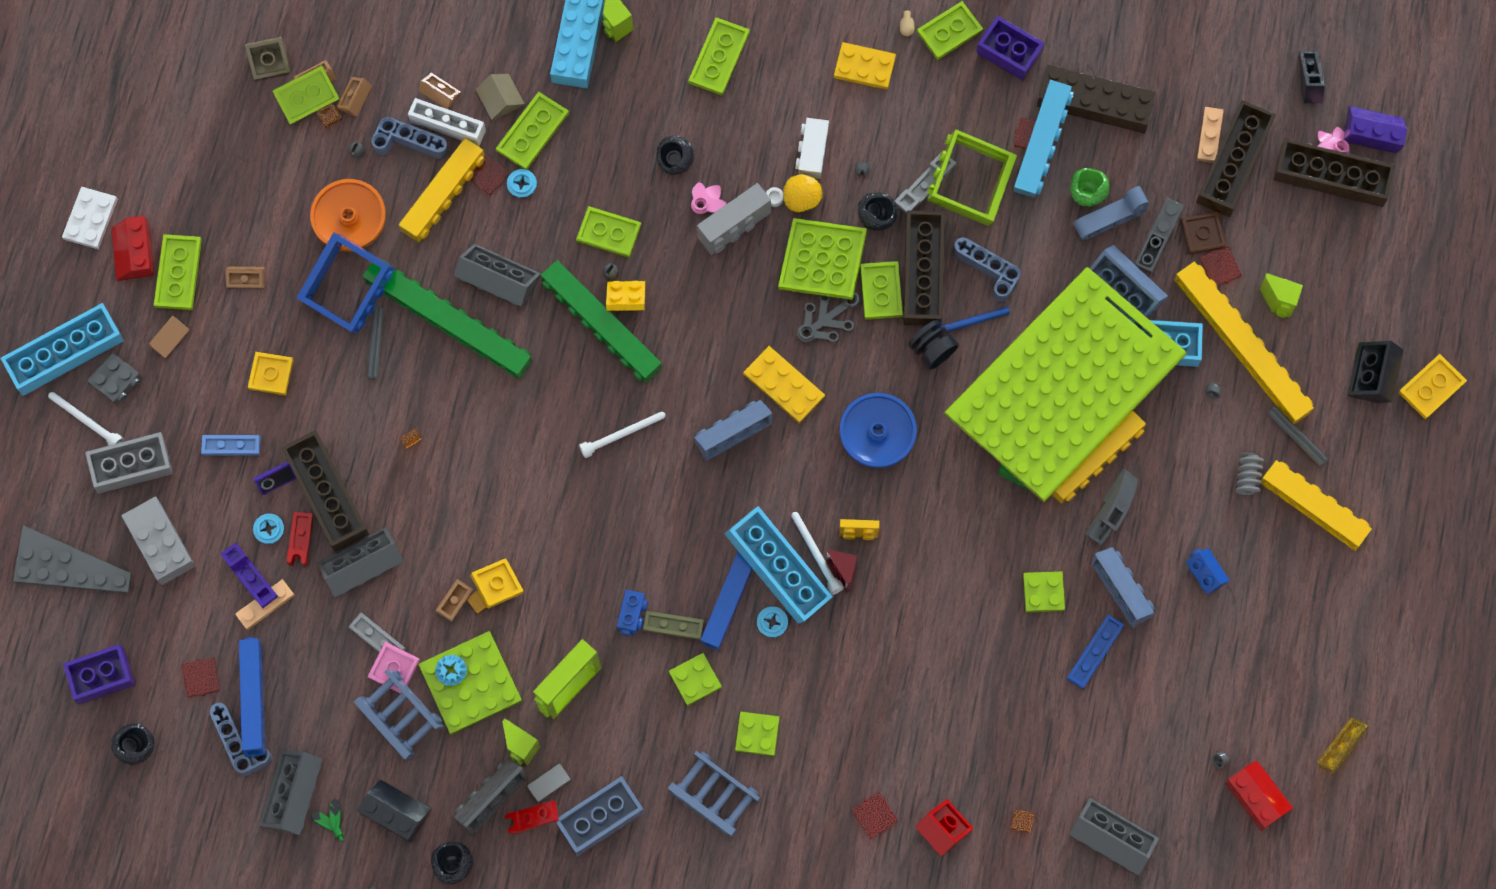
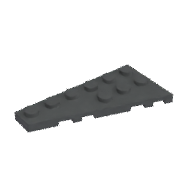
[13,525,133,594]

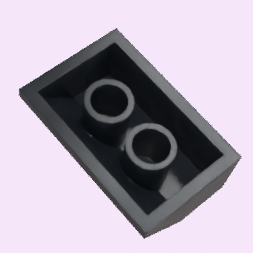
[1348,341,1404,403]
[357,779,431,843]

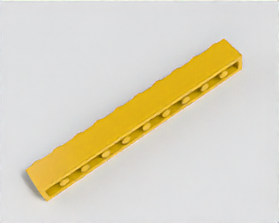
[1174,261,1314,425]

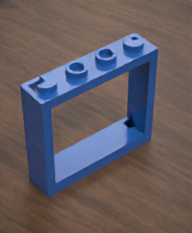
[297,232,395,333]

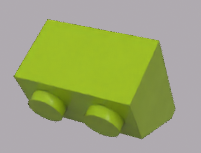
[603,0,633,42]
[1259,273,1303,318]
[502,718,540,766]

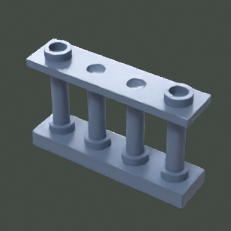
[354,669,444,760]
[668,751,760,839]

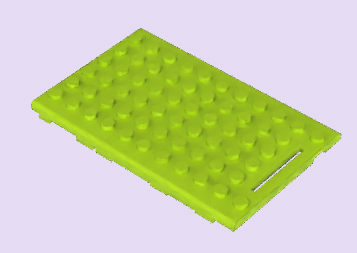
[944,267,1187,502]

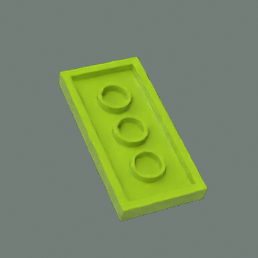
[688,17,750,96]
[496,92,569,170]
[154,234,202,310]

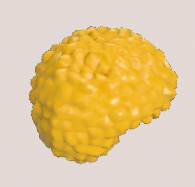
[783,174,822,212]

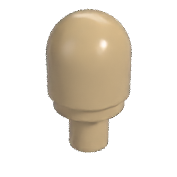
[900,11,915,37]

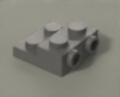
[87,353,142,406]

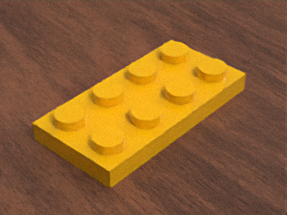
[743,346,825,424]

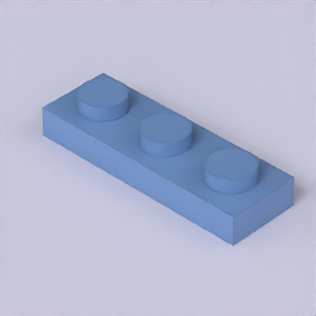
[201,435,261,456]

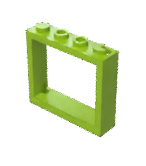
[927,129,1017,227]
[533,639,601,720]

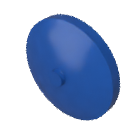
[840,393,917,469]

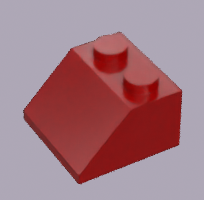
[915,799,974,857]

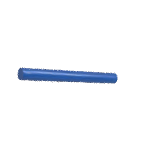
[940,306,1010,332]

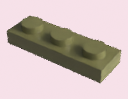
[643,611,704,640]

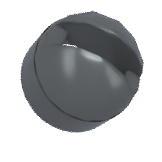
[349,142,364,158]
[855,162,870,176]
[603,263,618,280]
[1205,382,1222,399]
[1212,752,1230,769]

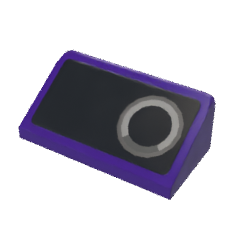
[254,461,296,495]

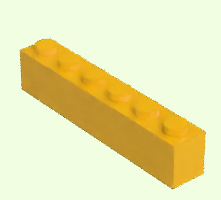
[399,138,485,243]
[1052,411,1146,504]
[1261,460,1372,551]

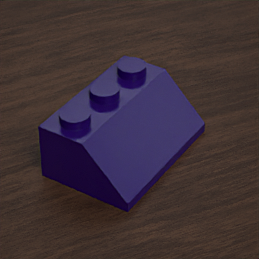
[1343,106,1407,153]

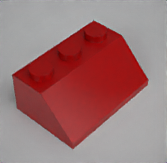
[111,216,154,281]
[1225,760,1293,831]

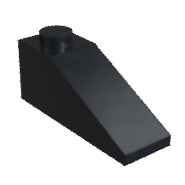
[1299,51,1325,104]

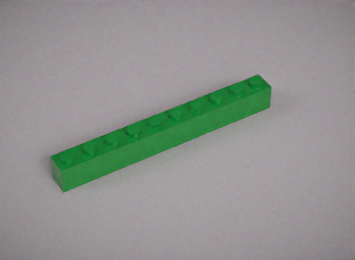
[362,260,532,380]

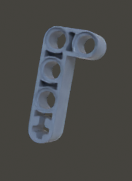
[372,117,449,159]
[1073,186,1149,241]
[953,237,1020,302]
[210,703,272,776]

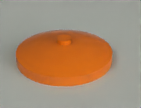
[310,179,386,252]

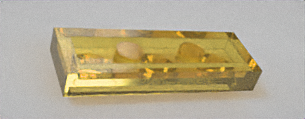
[1317,717,1369,773]

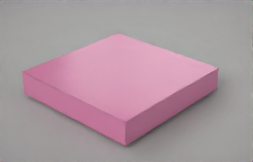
[368,642,420,694]

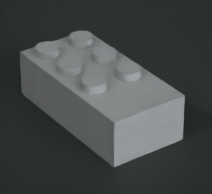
[697,183,771,255]
[85,432,173,494]
[121,496,196,585]

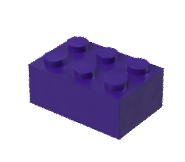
[976,16,1045,81]
[63,644,135,704]

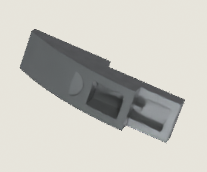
[1135,198,1184,272]
[1085,469,1138,546]

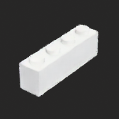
[408,98,486,147]

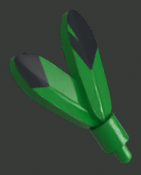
[311,799,344,841]

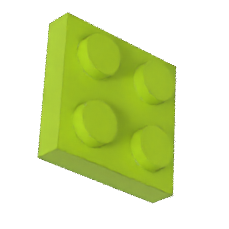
[1023,571,1065,612]
[669,653,722,706]
[735,712,779,756]

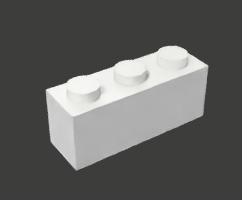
[795,118,829,179]

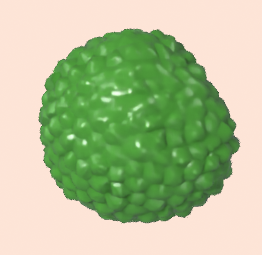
[1070,168,1109,207]

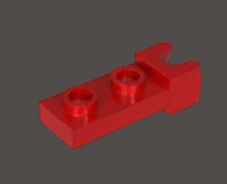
[287,512,314,567]
[505,801,559,834]

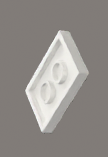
[62,187,118,250]

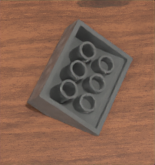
[454,760,528,836]

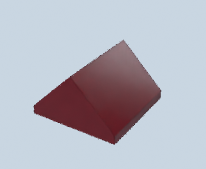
[826,550,857,593]

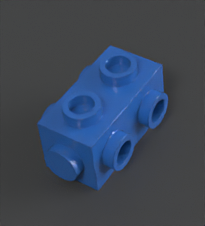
[1186,548,1230,594]
[617,589,648,636]

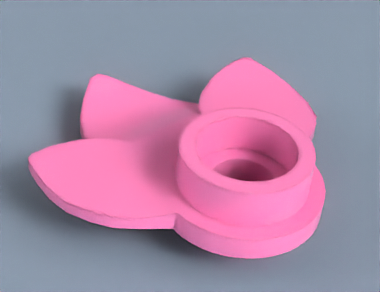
[1317,127,1349,153]
[691,182,726,214]

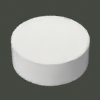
[766,187,784,207]

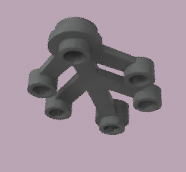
[797,292,859,344]

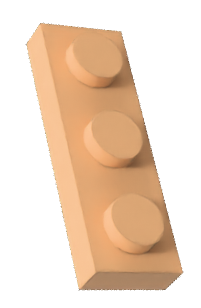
[1197,107,1223,163]
[235,579,295,631]

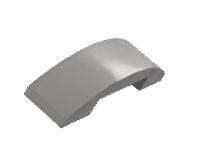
[895,153,956,213]

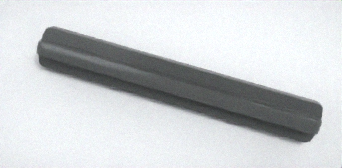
[367,307,384,380]
[1268,406,1327,466]

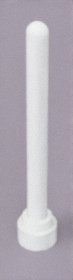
[48,392,124,446]
[579,412,666,459]
[791,512,844,595]

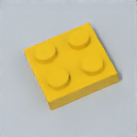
[606,281,645,311]
[248,352,294,396]
[839,519,879,540]
[471,558,523,609]

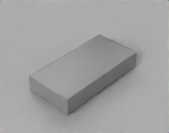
[527,763,571,803]

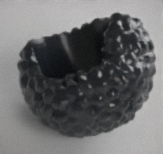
[656,136,694,175]
[858,192,897,231]
[111,723,154,765]
[431,841,473,885]

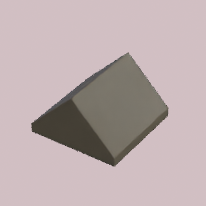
[245,37,290,80]
[476,74,525,121]

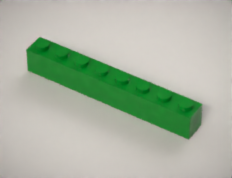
[541,260,662,383]

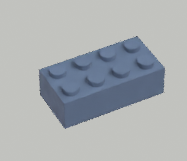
[556,776,644,857]

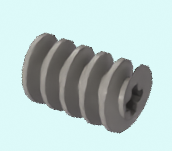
[1235,452,1264,495]

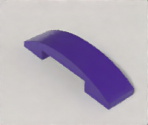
[220,542,278,608]

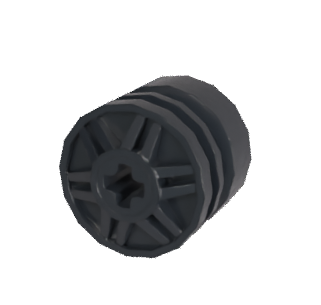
[908,320,959,370]

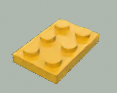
[834,42,896,90]
[1398,354,1467,420]

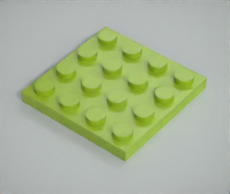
[778,218,867,300]
[419,631,522,735]

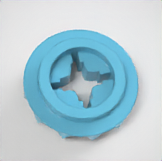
[507,169,537,199]
[253,514,284,544]
[757,607,788,638]
[435,654,467,686]

